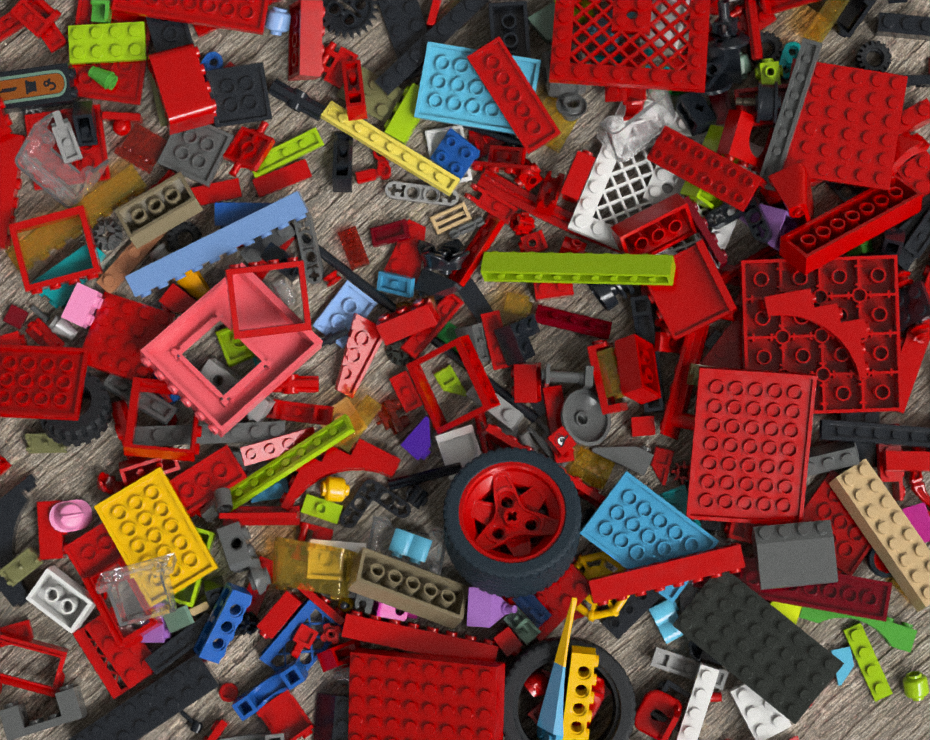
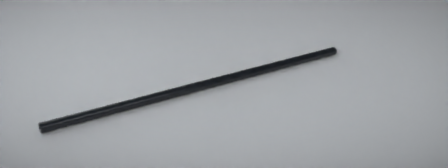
[289,221,538,423]

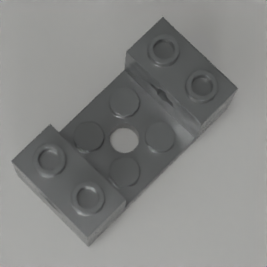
[0,684,88,740]

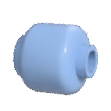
[265,7,291,36]

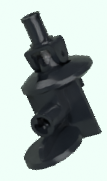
[697,0,750,95]

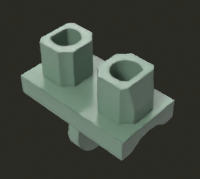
[503,606,541,645]

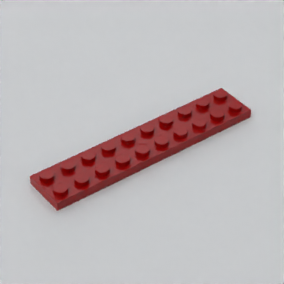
[63,445,248,579]

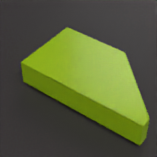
[434,365,467,397]

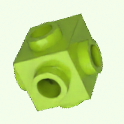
[754,58,783,85]

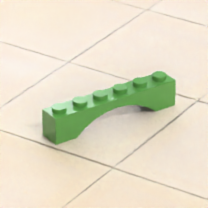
[799,607,917,653]

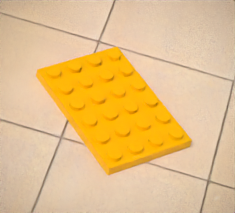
[94,467,219,607]

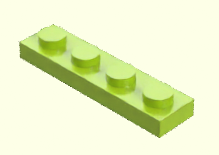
[252,127,324,178]
[842,623,893,702]

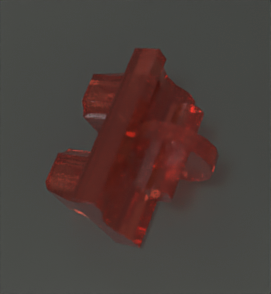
[376,399,410,435]

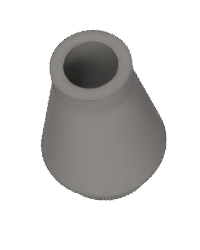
[48,315,78,341]

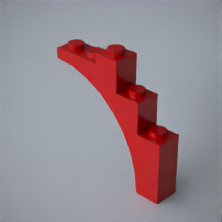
[762,288,870,379]
[280,438,401,512]

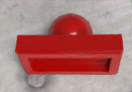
[102,111,143,136]

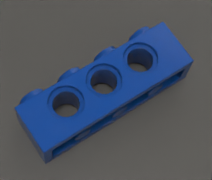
[193,582,253,664]

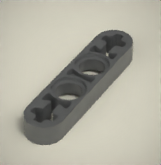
[293,212,325,284]

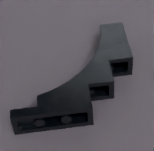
[0,474,39,607]

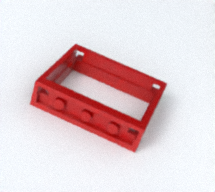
[8,205,103,295]
[225,257,312,340]
[406,335,501,434]
[123,377,202,462]

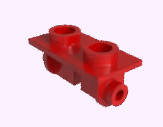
[25,317,65,347]

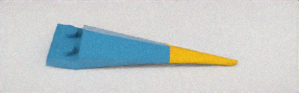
[537,598,577,740]

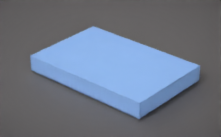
[312,280,378,349]

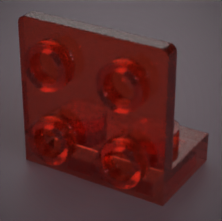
[114,123,167,175]

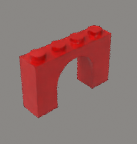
[717,109,774,174]

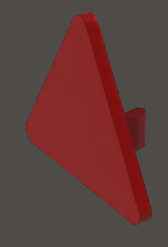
[469,130,505,161]

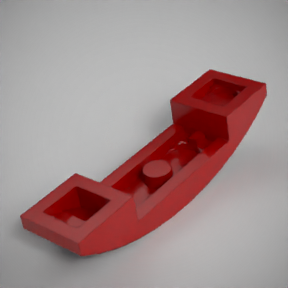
[266,399,334,426]

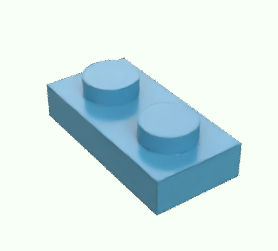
[377,270,415,298]
[251,478,289,503]

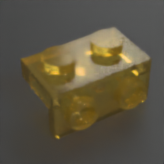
[568,447,615,489]

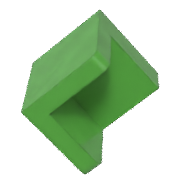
[90,0,112,24]

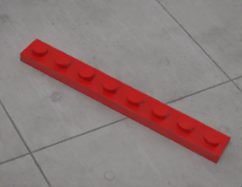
[481,424,606,508]

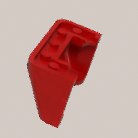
[768,163,814,228]

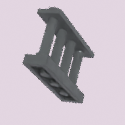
[541,364,594,390]

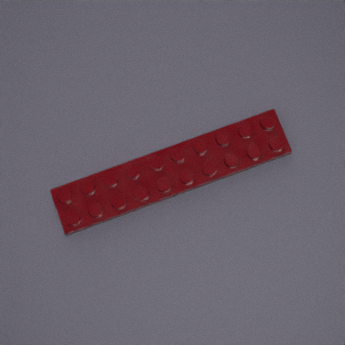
[693,557,893,622]

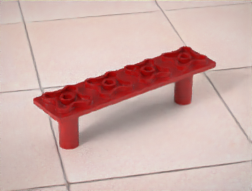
[660,306,739,440]

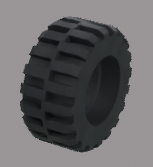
[39,372,113,447]

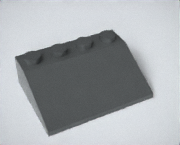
[751,520,838,590]

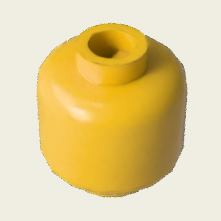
[320,476,350,502]

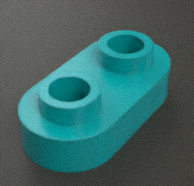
[779,42,801,80]

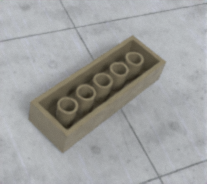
[347,547,469,629]

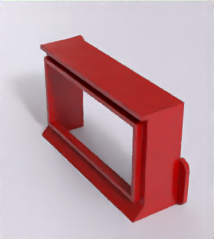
[82,556,163,649]
[0,630,69,697]

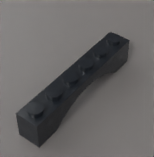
[630,295,666,413]

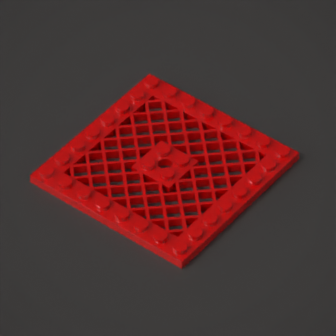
[549,0,710,93]

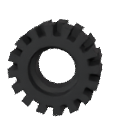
[747,31,783,65]
[855,40,892,72]
[167,221,203,252]

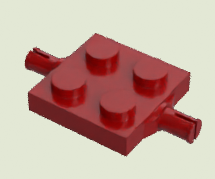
[223,121,275,177]

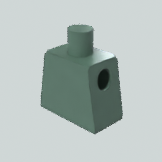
[528,2,555,44]

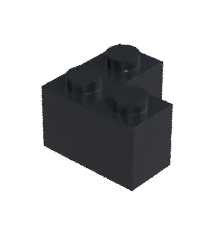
[494,314,540,366]

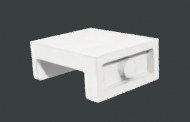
[435,424,481,480]

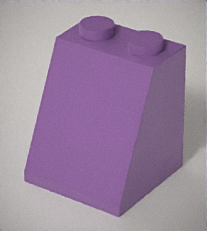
[739,203,800,252]

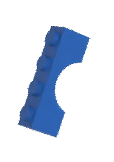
[231,659,309,721]

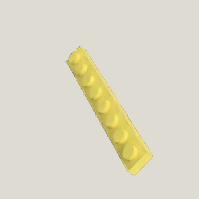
[321,101,460,197]

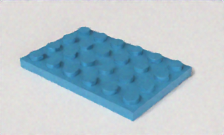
[580,471,719,603]

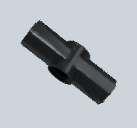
[268,79,326,121]

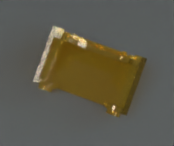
[272,537,357,601]

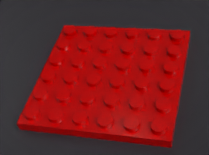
[783,58,908,191]

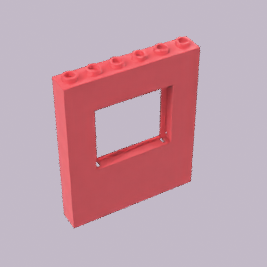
[140,262,323,437]

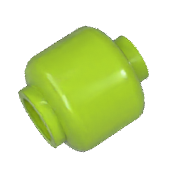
[903,671,929,701]

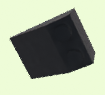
[837,412,880,468]

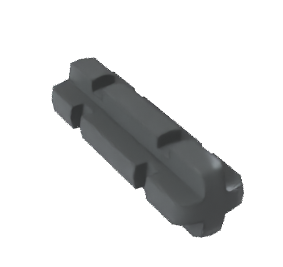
[448,216,485,239]

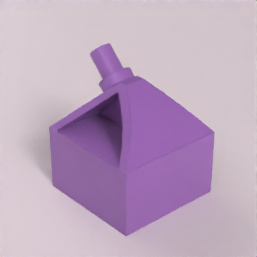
[466,586,517,628]

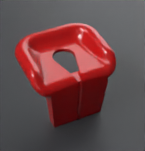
[634,690,682,740]

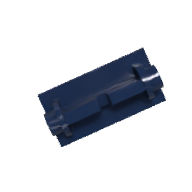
[512,594,552,628]

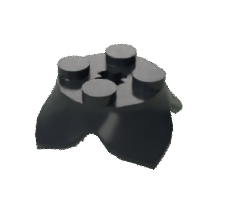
[417,239,470,274]

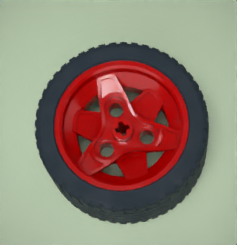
[443,447,581,598]

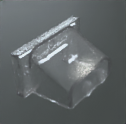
[95,553,177,627]

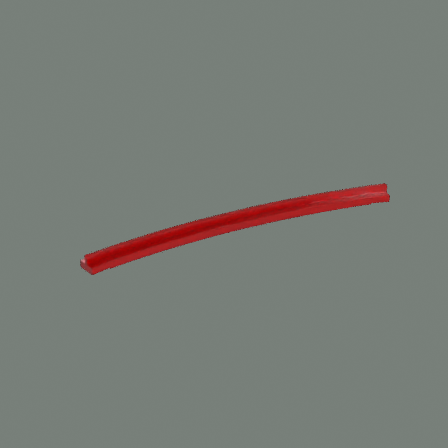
[477,169,740,287]

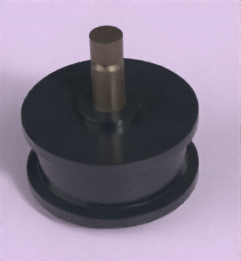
[735,81,781,124]

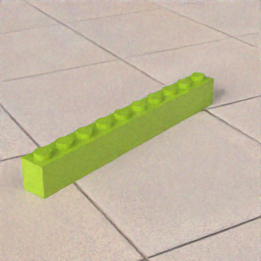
[480,251,676,286]

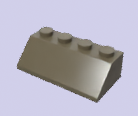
[114,172,203,249]

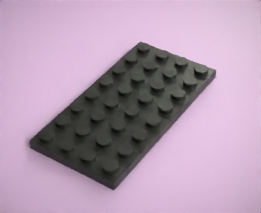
[673,571,844,724]

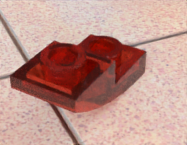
[338,226,370,271]

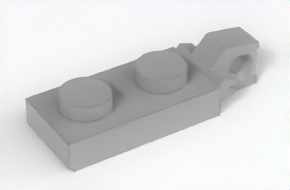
[51,110,83,165]

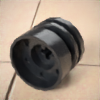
[587,284,635,312]

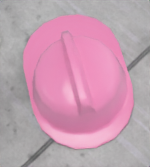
[49,499,92,532]

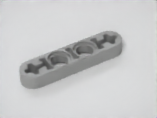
[385,181,459,207]

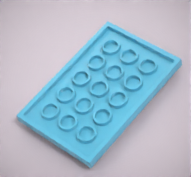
[414,42,541,135]

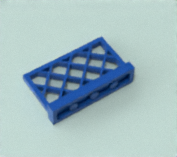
[258,598,343,672]

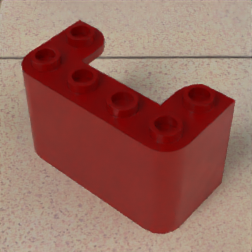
[148,43,217,135]

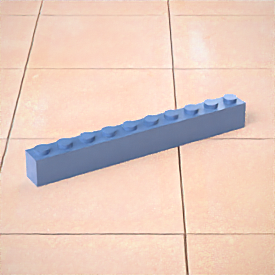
[125,191,309,298]

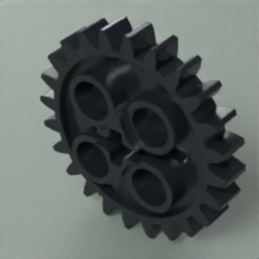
[323,0,379,39]

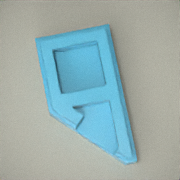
[830,646,854,686]

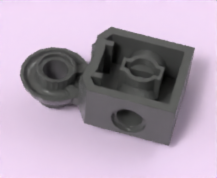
[540,48,587,121]
[217,521,272,595]

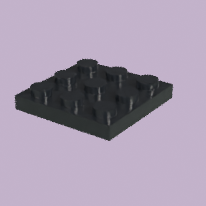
[206,62,272,128]

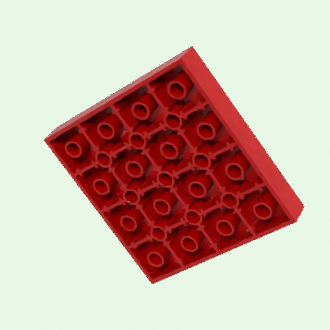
[739,255,903,414]
[348,648,505,740]

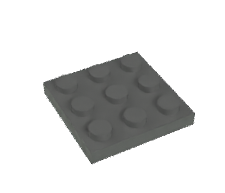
[157,124,234,188]

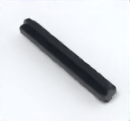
[388,462,462,490]

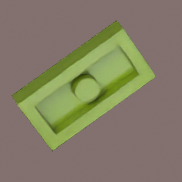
[301,494,343,524]

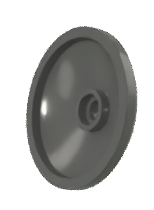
[561,389,611,447]

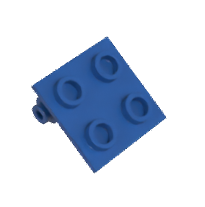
[430,128,480,181]

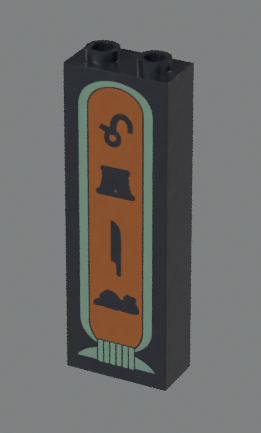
[0,63,78,113]

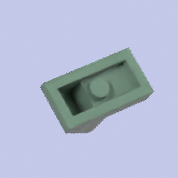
[163,605,195,633]

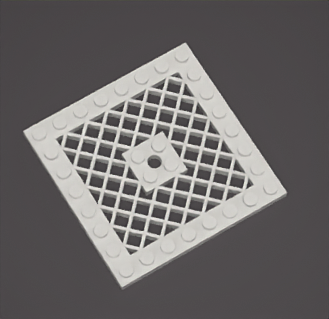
[567,99,764,268]

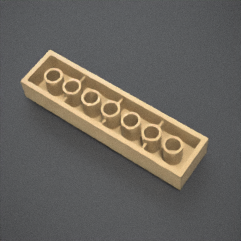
[829,458,930,612]

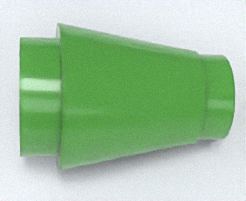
[88,66,118,90]

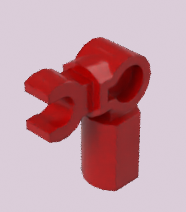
[355,150,392,184]

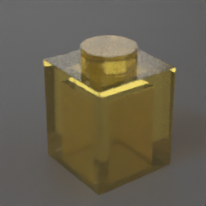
[503,292,533,317]

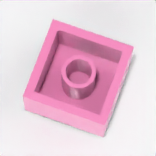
[61,282,104,330]

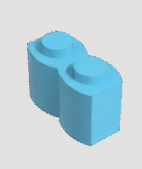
[388,528,433,565]
[648,599,684,644]

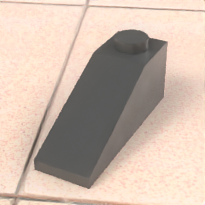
[591,445,654,476]

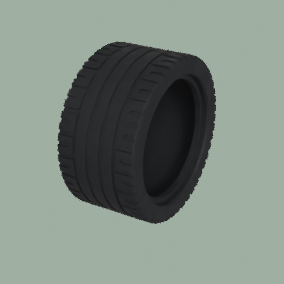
[503,636,636,740]

